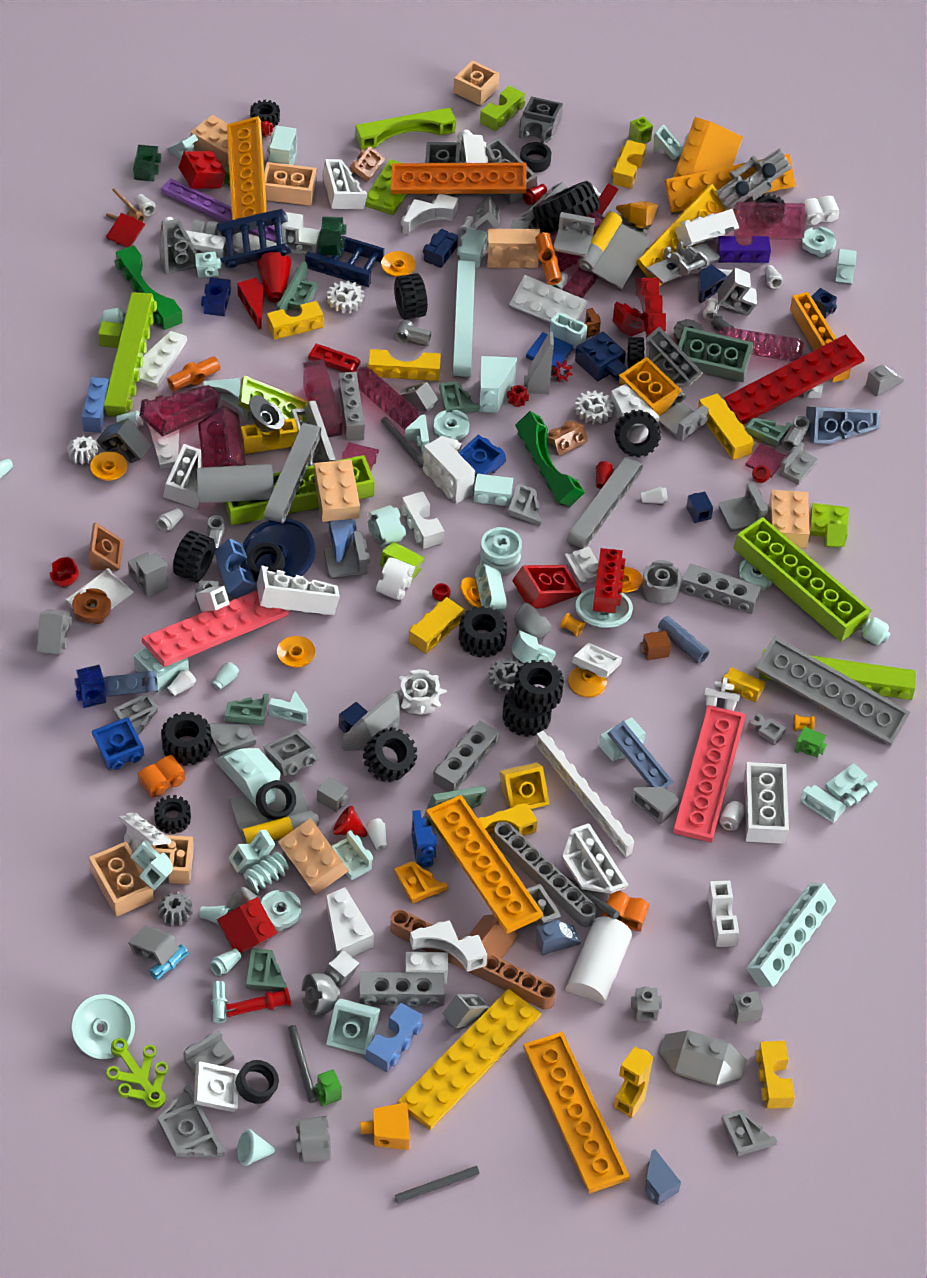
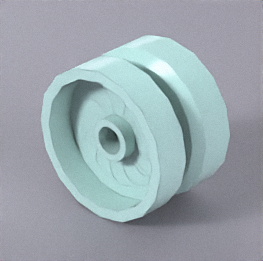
[480,527,522,575]

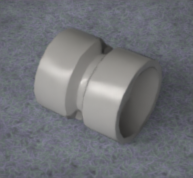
[191,219,219,236]

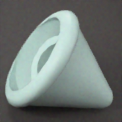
[237,1129,275,1166]

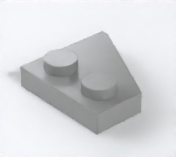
[507,483,542,526]
[113,692,158,735]
[208,723,256,757]
[721,1110,777,1156]

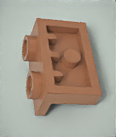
[349,146,385,182]

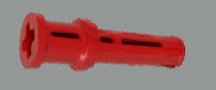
[226,987,291,1017]

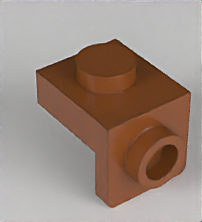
[584,308,601,337]

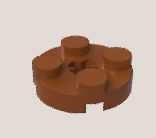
[72,588,111,624]

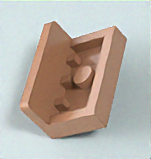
[547,421,588,455]

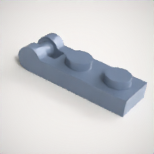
[104,671,158,697]

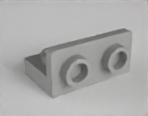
[780,442,818,485]
[183,1031,234,1076]

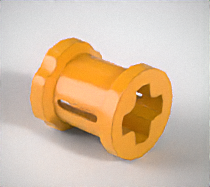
[560,613,585,637]
[793,714,815,731]

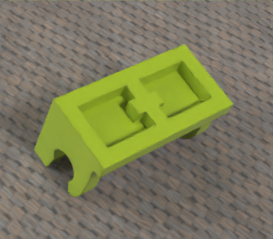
[380,541,424,580]

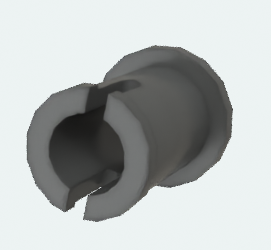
[711,316,734,336]

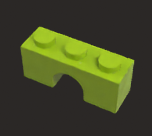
[480,85,525,132]

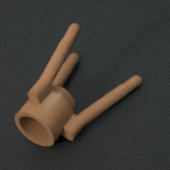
[106,188,145,222]

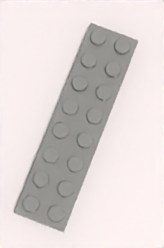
[755,636,910,746]

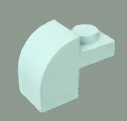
[835,249,857,284]
[511,631,556,663]
[228,830,276,873]
[130,841,173,890]

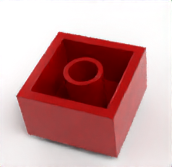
[178,151,227,189]

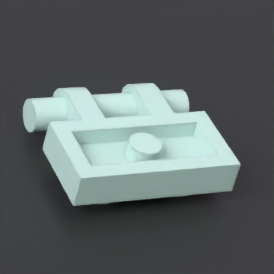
[825,763,878,807]

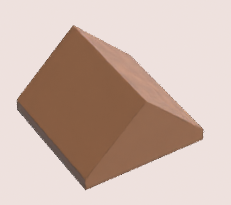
[89,522,123,571]
[468,914,519,959]

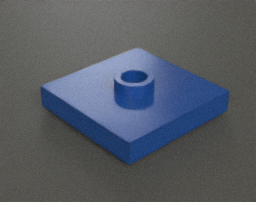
[526,332,573,370]

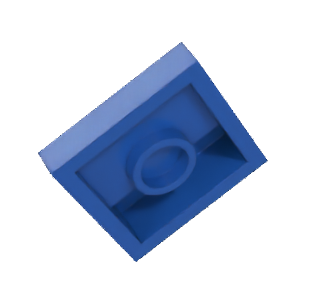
[459,434,506,477]
[92,717,145,770]
[411,810,437,867]

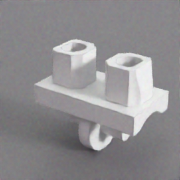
[704,677,740,711]

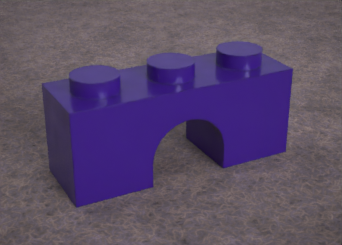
[716,236,771,263]

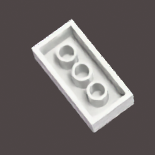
[744,762,789,844]

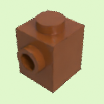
[640,631,671,660]

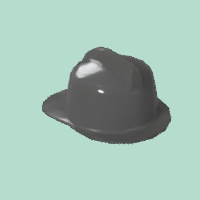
[249,395,285,430]

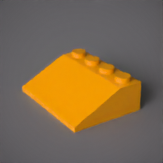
[673,117,743,178]

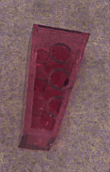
[303,359,345,438]
[139,385,220,437]

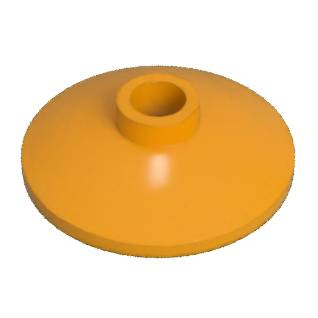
[381,251,416,277]
[90,452,127,481]
[619,567,643,593]
[460,577,481,608]
[277,636,316,668]
[568,667,607,698]

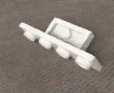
[119,813,171,852]

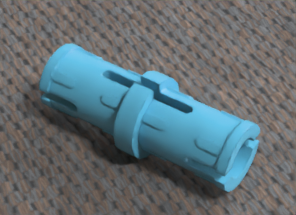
[149,944,189,980]

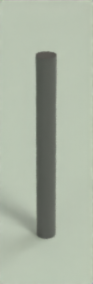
[381,417,424,468]
[562,873,620,919]
[288,1025,317,1103]
[395,1166,480,1203]

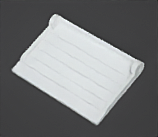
[65,568,134,624]

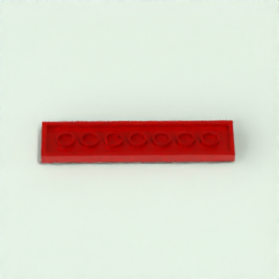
[723,334,865,424]

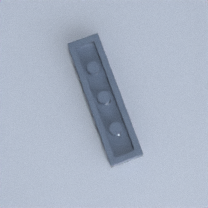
[607,720,673,788]

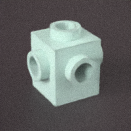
[195,251,222,278]

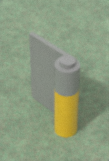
[578,211,651,290]
[229,781,319,844]

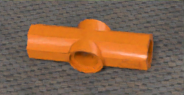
[535,232,562,285]
[167,356,220,391]

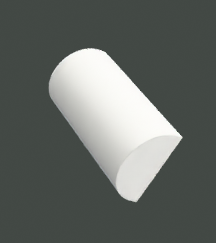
[565,917,632,1005]

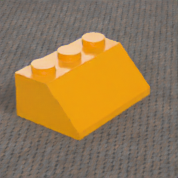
[619,357,681,416]

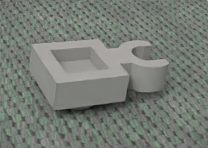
[748,713,786,745]

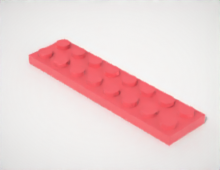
[142,590,289,667]
[673,705,746,843]

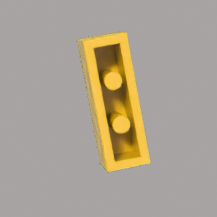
[409,597,464,654]

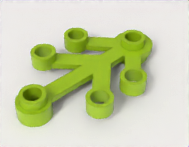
[106,1038,168,1109]

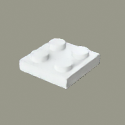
[572,643,623,678]
[194,1061,239,1112]

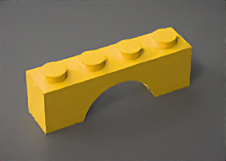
[368,349,441,381]
[478,802,537,836]
[614,1046,653,1118]

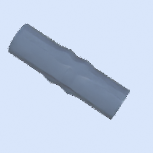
[658,616,710,663]

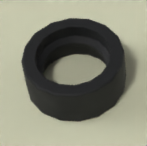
[520,142,552,172]
[247,542,285,578]
[256,780,296,820]
[235,1060,279,1104]

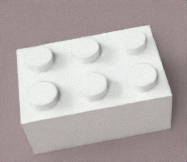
[423,437,475,504]

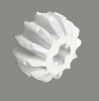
[67,435,99,466]

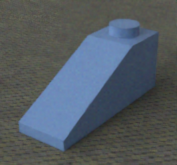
[328,519,356,562]

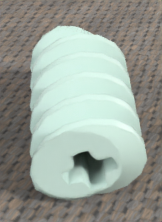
[243,852,289,894]

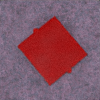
[106,213,145,247]

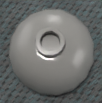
[514,603,552,640]
[302,973,340,1016]

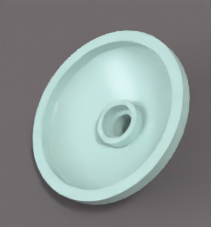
[576,588,633,628]
[71,994,135,1059]

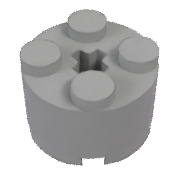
[641,560,681,604]
[295,1116,331,1163]

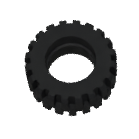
[533,181,600,233]

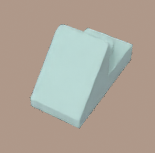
[654,124,683,161]
[167,134,198,160]
[405,414,429,454]
[269,691,308,725]

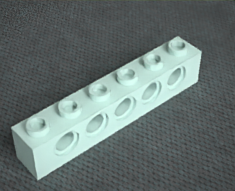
[746,883,836,987]

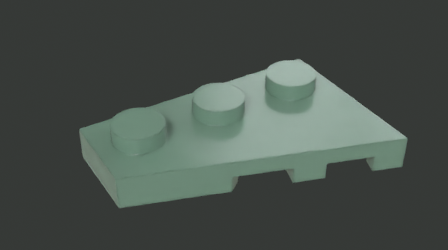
[423,786,487,827]

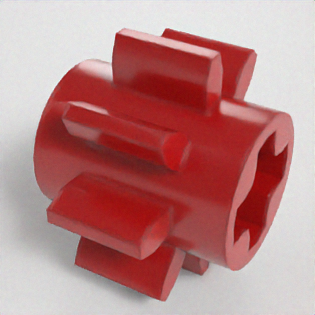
[551,360,573,382]
[507,385,529,407]

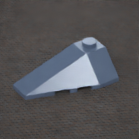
[806,406,881,444]

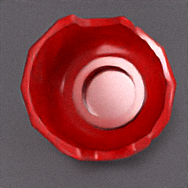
[49,557,79,587]

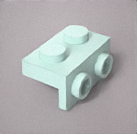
[332,830,373,880]

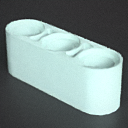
[475,564,507,614]

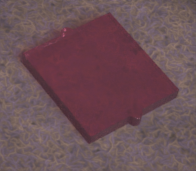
[341,442,379,471]
[745,443,787,478]

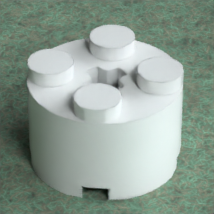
[376,557,415,601]

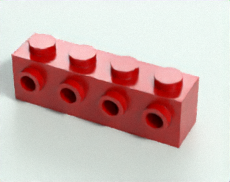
[593,548,626,613]

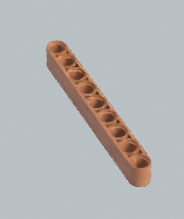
[390,910,556,1010]

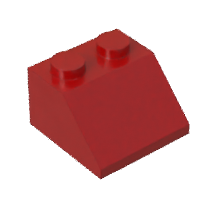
[217,897,277,954]

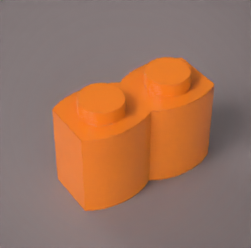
[138,755,185,798]
[602,891,650,931]

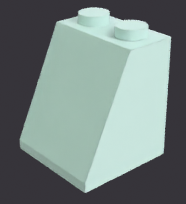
[479,356,517,413]

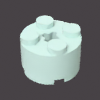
[367,505,406,548]

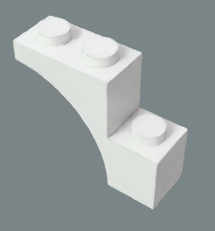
[401,194,458,235]
[410,920,487,972]

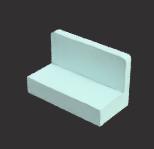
[801,785,846,823]

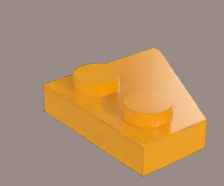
[394,861,448,904]

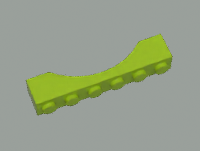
[355,107,456,150]

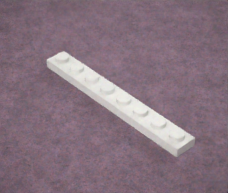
[536,731,634,857]

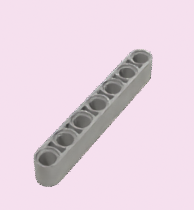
[264,423,322,523]
[567,456,643,549]
[494,822,596,927]

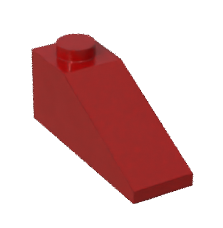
[237,277,265,330]

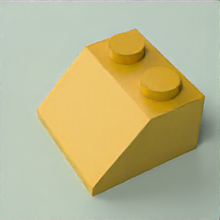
[499,763,550,809]

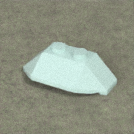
[215,748,280,808]

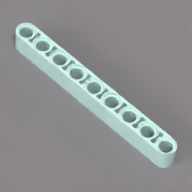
[453,260,475,377]

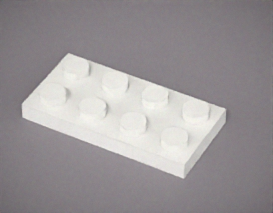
[509,275,587,324]

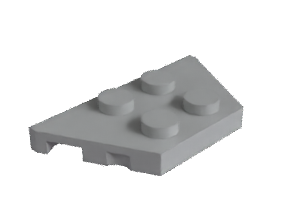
[158,1085,224,1157]

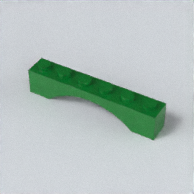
[114,245,183,330]
[515,411,585,507]

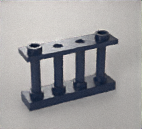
[217,209,292,268]
[305,229,385,288]

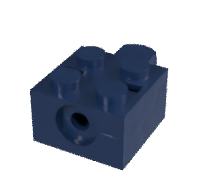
[575,331,627,382]

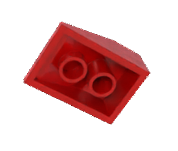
[512,565,582,609]

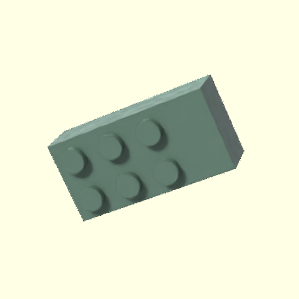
[678,327,753,383]

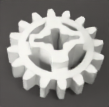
[327,281,365,313]
[575,390,614,424]

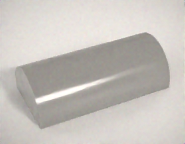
[197,464,274,503]

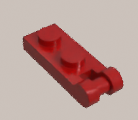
[308,343,361,373]

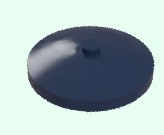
[242,518,316,582]

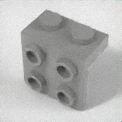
[553,212,595,256]
[659,402,709,441]
[718,483,769,531]
[324,531,370,578]

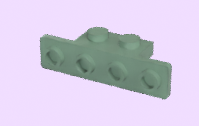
[276,261,318,313]

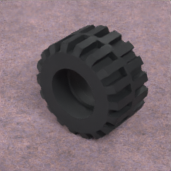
[394,273,428,320]
[614,410,661,458]
[173,530,215,583]
[459,606,507,658]
[513,660,564,713]
[502,685,552,737]
[161,712,212,766]
[363,727,418,782]

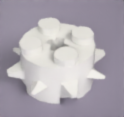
[393,669,447,715]

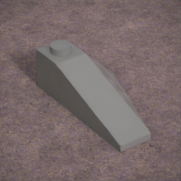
[159,218,197,275]
[524,332,554,394]

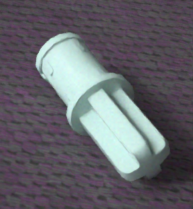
[211,981,227,1024]

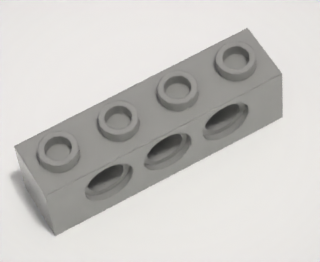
[339,372,365,441]
[681,563,761,614]
[433,720,499,792]
[359,972,444,1007]

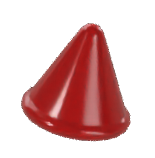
[333,806,368,837]

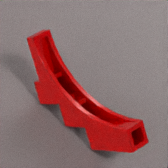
[636,278,666,346]

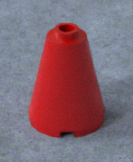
[257,252,291,303]

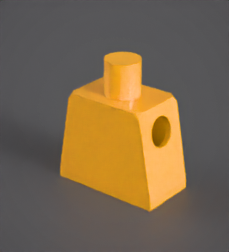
[360,1102,410,1150]

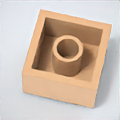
[454,60,499,106]

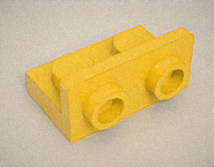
[722,667,766,703]

